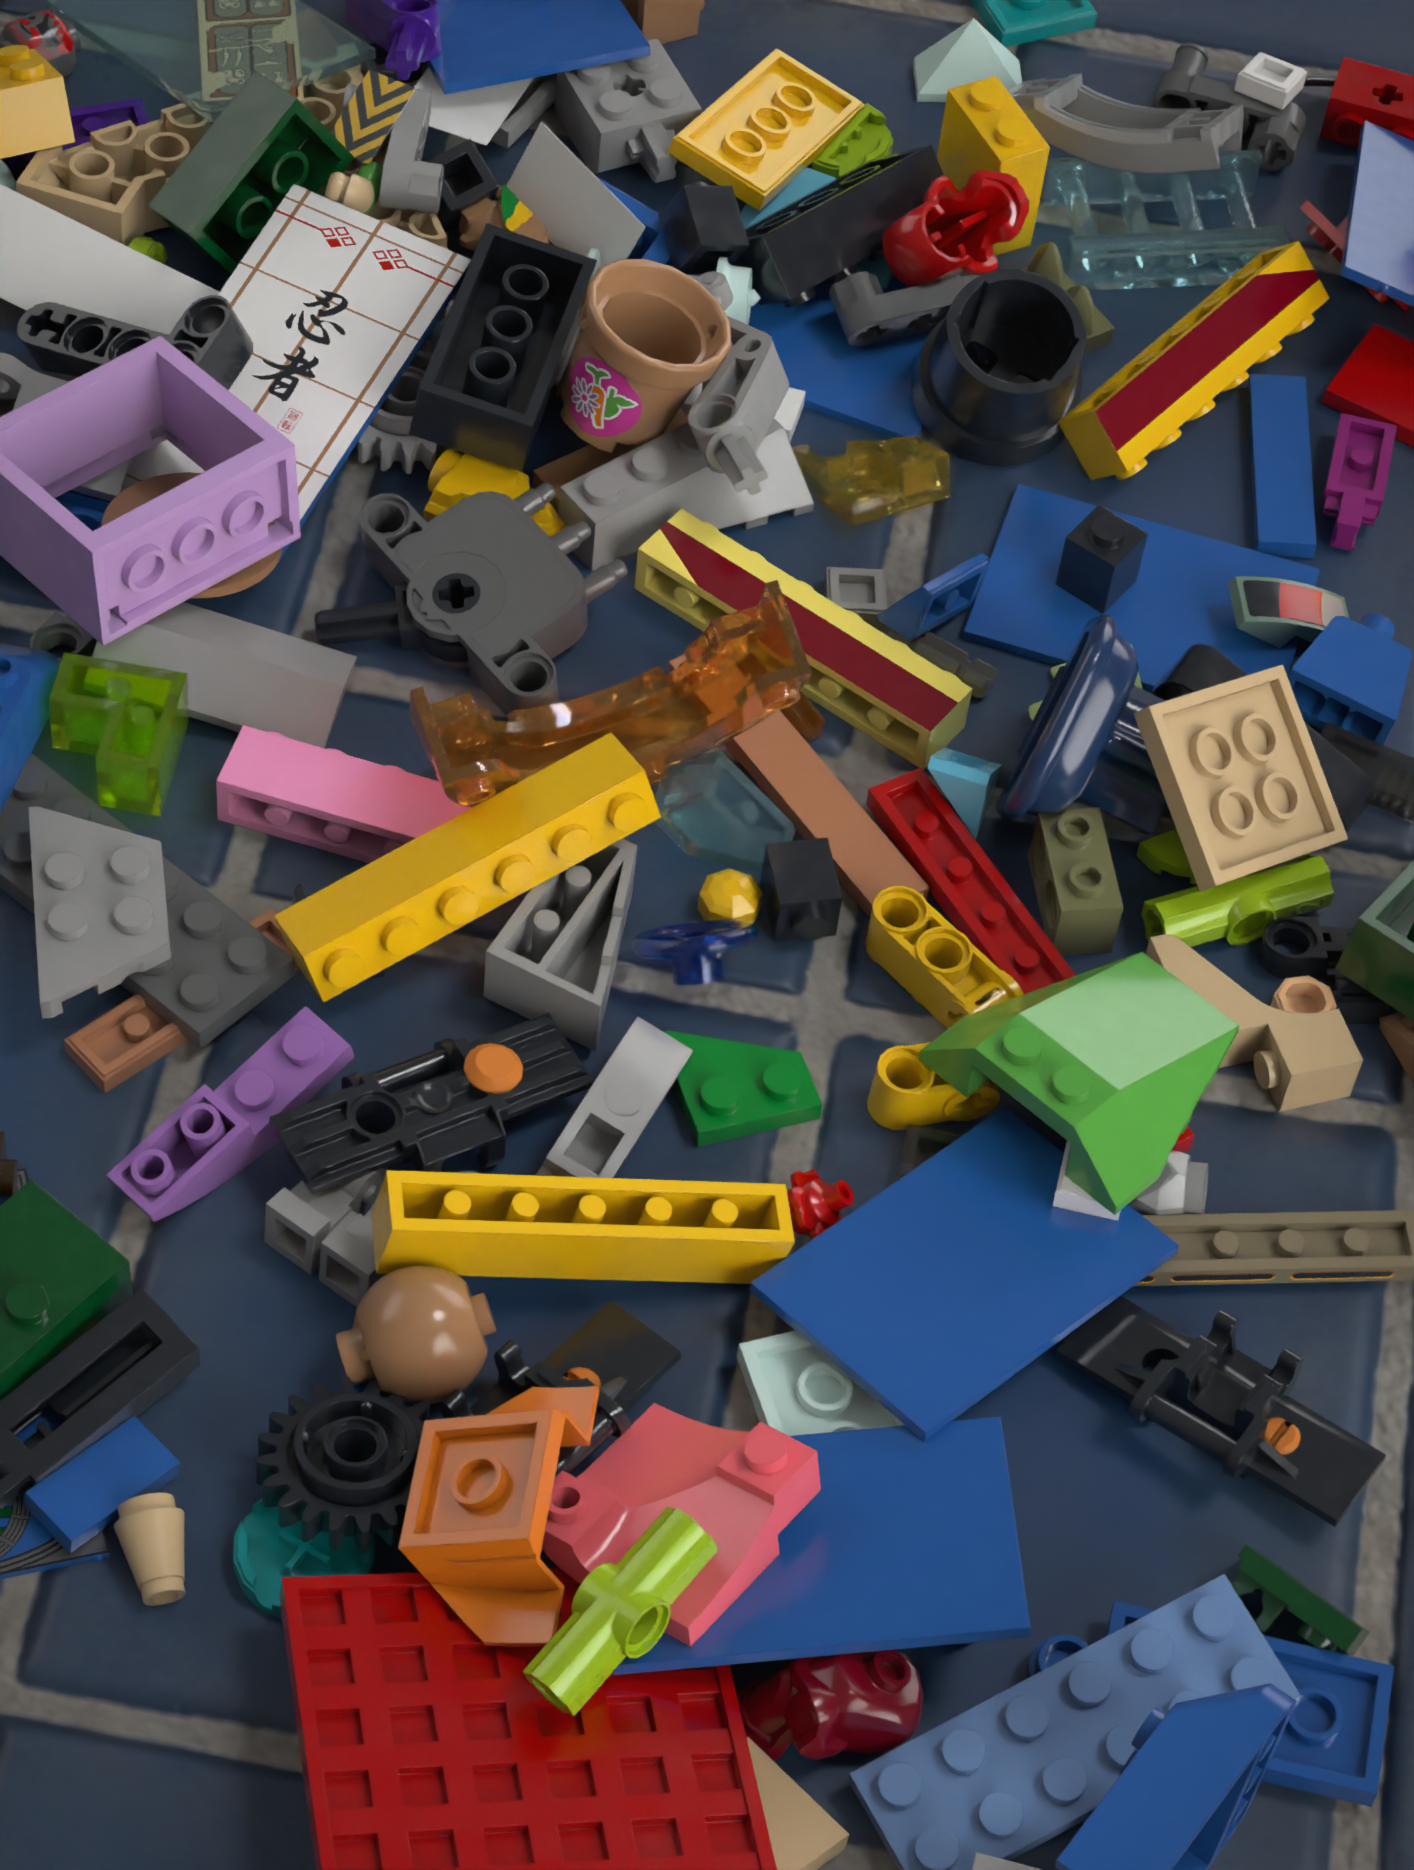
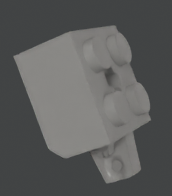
[554,38,702,183]

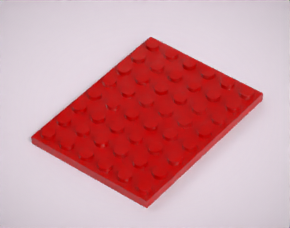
[279,1568,777,1870]

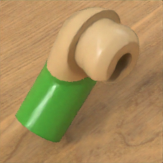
[325,161,383,214]

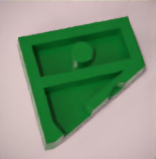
[663,1030,822,1148]

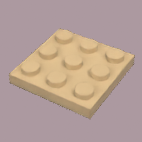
[1133,664,1348,892]

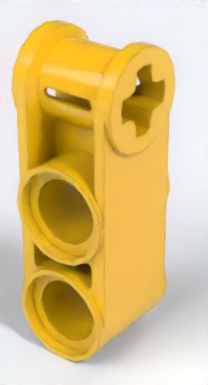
[865,886,1024,1029]

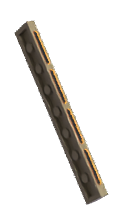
[1134,1210,1414,1286]

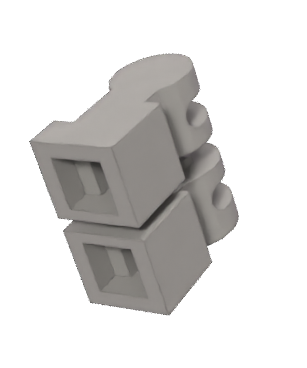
[264,1168,387,1307]

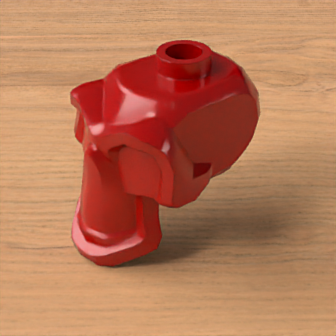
[882,170,1029,288]

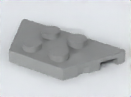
[28,806,171,1019]

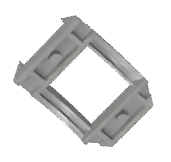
[1008,73,1244,173]

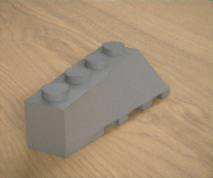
[558,418,814,572]

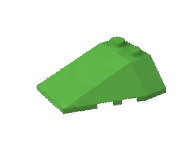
[919,952,1239,1215]

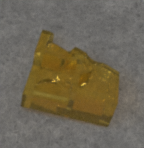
[792,436,950,526]

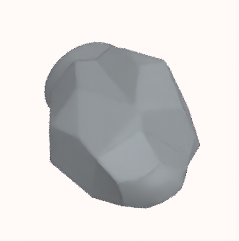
[1128,1150,1208,1215]

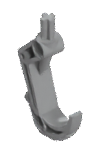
[557,271,790,496]

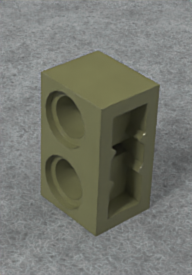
[1028,807,1124,956]

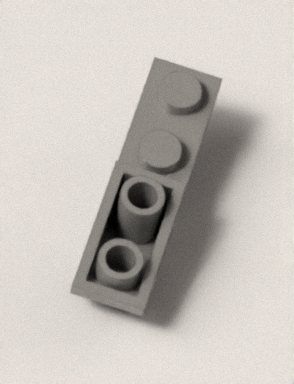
[536,1017,693,1178]

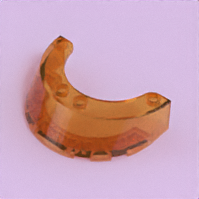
[409,580,812,807]

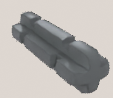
[887,629,998,699]

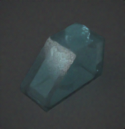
[654,750,797,874]

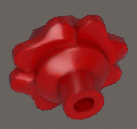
[787,1169,854,1239]

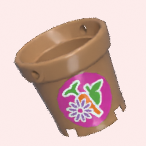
[556,259,732,453]

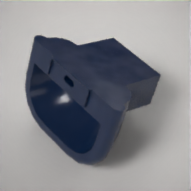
[996,614,1167,834]

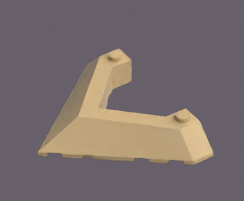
[16,48,460,323]

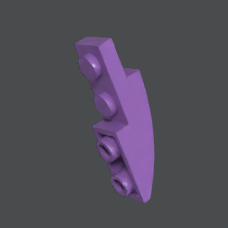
[106,1006,355,1222]

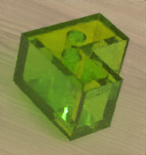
[49,653,189,816]

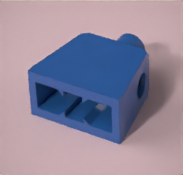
[1288,613,1413,757]

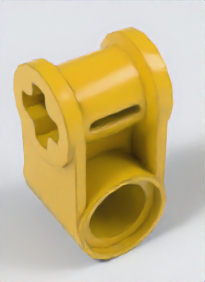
[867,1042,1000,1130]

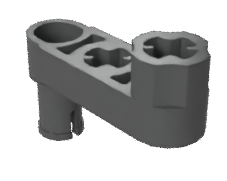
[1153,43,1306,171]
[829,271,996,368]

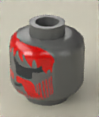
[0,10,81,79]

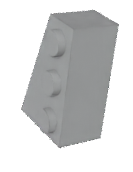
[483,839,638,1051]

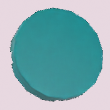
[233,1497,374,1619]

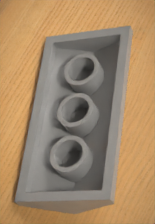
[84,602,357,748]

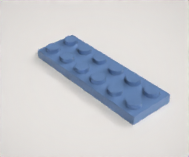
[848,1574,1301,1870]

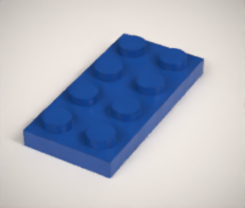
[1106,1600,1394,1807]

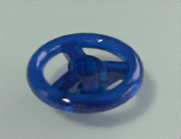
[631,919,758,985]

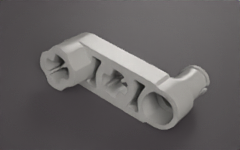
[343,83,444,214]

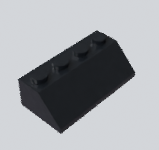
[733,145,944,308]

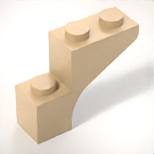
[1146,934,1363,1112]

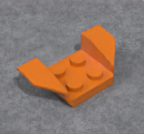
[398,1386,600,1647]

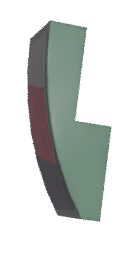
[1228,576,1349,648]

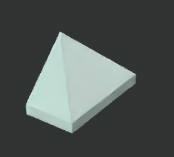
[913,18,1022,102]

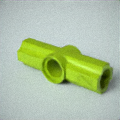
[1141,853,1334,947]
[522,1506,719,1716]

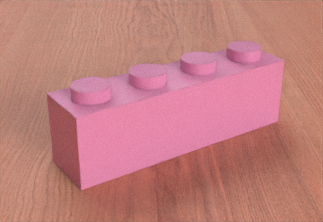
[216,725,481,863]

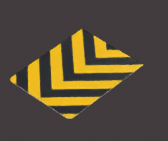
[331,70,416,164]

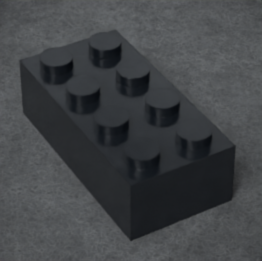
[409,223,597,472]

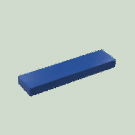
[1247,374,1317,558]

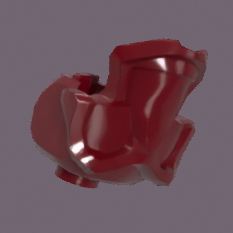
[736,1649,924,1760]

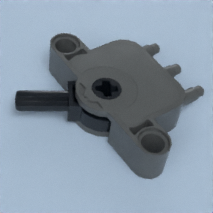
[314,482,628,730]

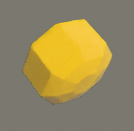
[697,868,762,934]

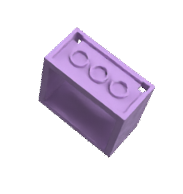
[0,336,301,646]

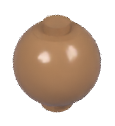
[336,1265,497,1405]

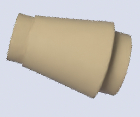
[114,1493,186,1606]

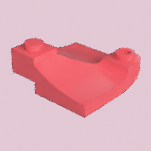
[542,1403,821,1647]

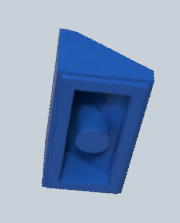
[877,553,989,640]

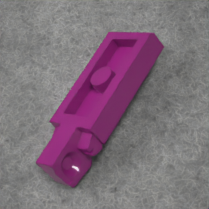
[1321,413,1397,552]

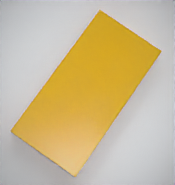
[667,49,865,211]

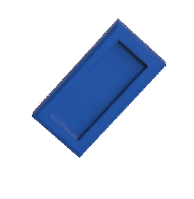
[24,1415,181,1554]

